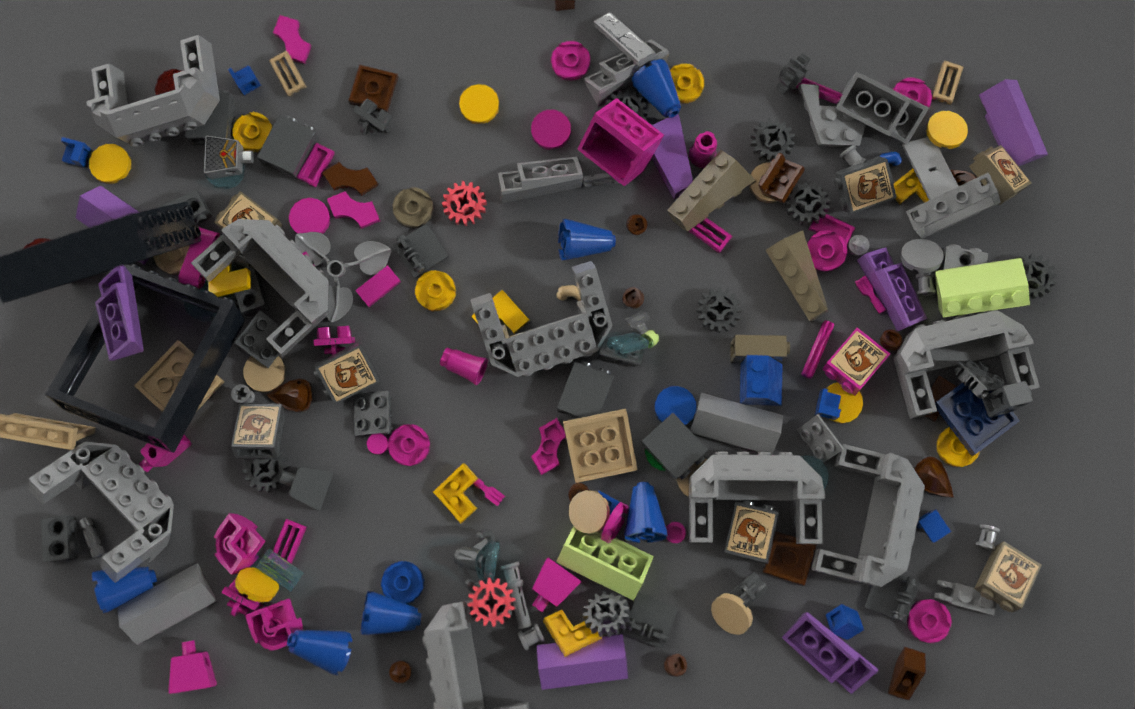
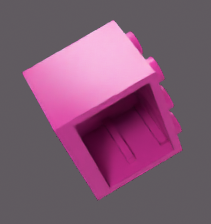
[577,98,664,186]

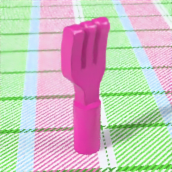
[855,275,886,314]
[473,478,505,506]

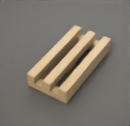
[269,51,306,97]
[932,61,963,105]

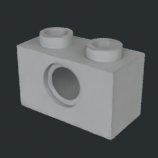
[939,244,988,270]

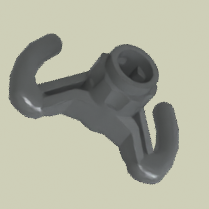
[454,529,495,593]

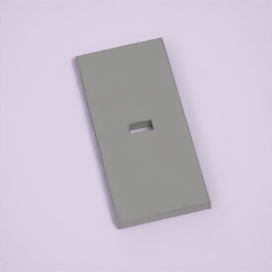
[902,137,959,200]

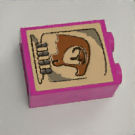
[822,328,890,396]

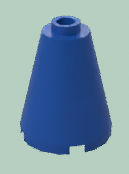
[632,59,681,118]
[558,219,616,260]
[624,482,667,543]
[92,567,157,614]
[361,591,421,635]
[287,630,352,676]

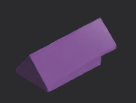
[979,79,1048,166]
[75,186,149,265]
[857,247,927,331]
[95,265,144,361]
[782,612,878,694]
[537,634,628,690]

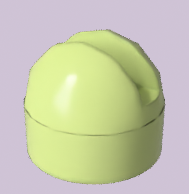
[641,330,659,348]

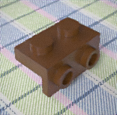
[758,153,805,203]

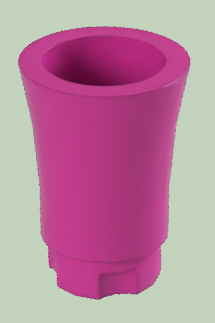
[689,131,717,168]
[440,348,488,386]

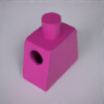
[139,434,192,472]
[532,557,581,612]
[169,640,217,694]

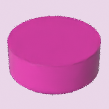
[367,434,388,455]
[666,522,686,543]

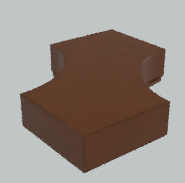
[322,162,379,196]

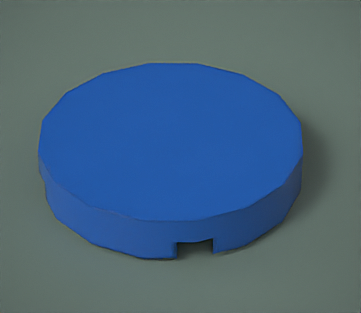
[655,386,696,425]
[381,561,424,604]

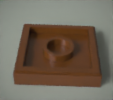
[348,65,398,112]
[763,531,817,586]

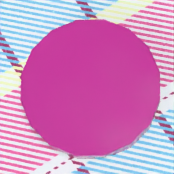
[551,41,591,81]
[893,78,932,107]
[531,110,571,150]
[289,198,330,234]
[807,230,847,271]
[388,424,430,466]
[601,502,629,544]
[907,599,952,643]

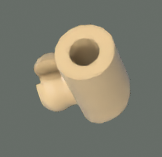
[556,285,581,301]

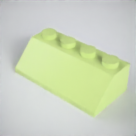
[935,258,1030,318]
[556,526,654,601]

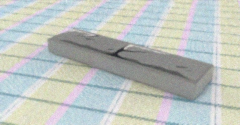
[594,12,656,67]

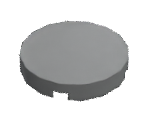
[901,239,944,273]

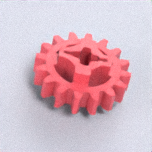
[442,181,487,226]
[468,578,516,627]

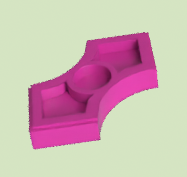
[273,15,312,64]
[327,191,380,229]
[531,418,566,475]

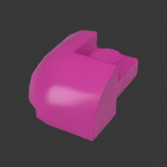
[214,513,266,575]
[245,598,303,651]

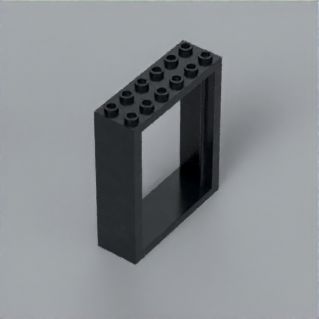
[0,201,202,304]
[45,264,245,453]

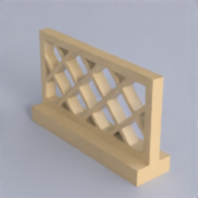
[0,413,96,450]

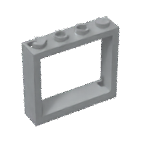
[906,172,1001,239]

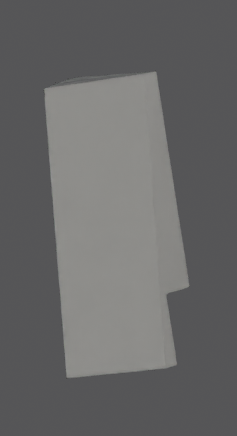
[584,39,669,105]
[836,71,929,144]
[498,157,583,204]
[690,393,783,455]
[118,563,217,645]

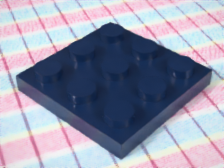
[935,383,1020,456]

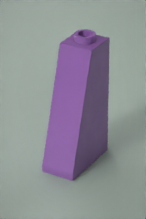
[652,114,693,199]

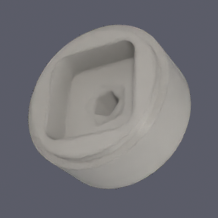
[847,235,869,257]

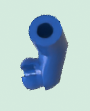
[880,151,902,166]

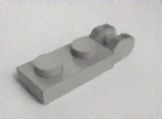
[934,580,996,616]

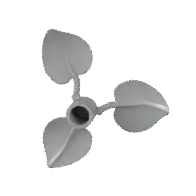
[295,232,391,322]

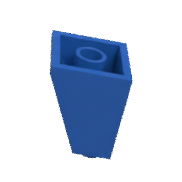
[740,355,782,406]

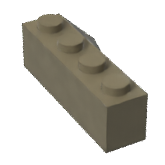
[667,150,756,232]
[765,230,829,322]

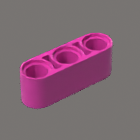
[178,227,220,289]

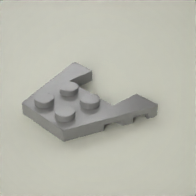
[798,84,866,148]

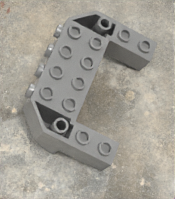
[86,35,220,147]
[191,219,329,357]
[470,261,612,377]
[893,310,1040,419]
[28,442,174,583]
[811,444,925,587]
[689,452,825,544]
[423,594,529,709]

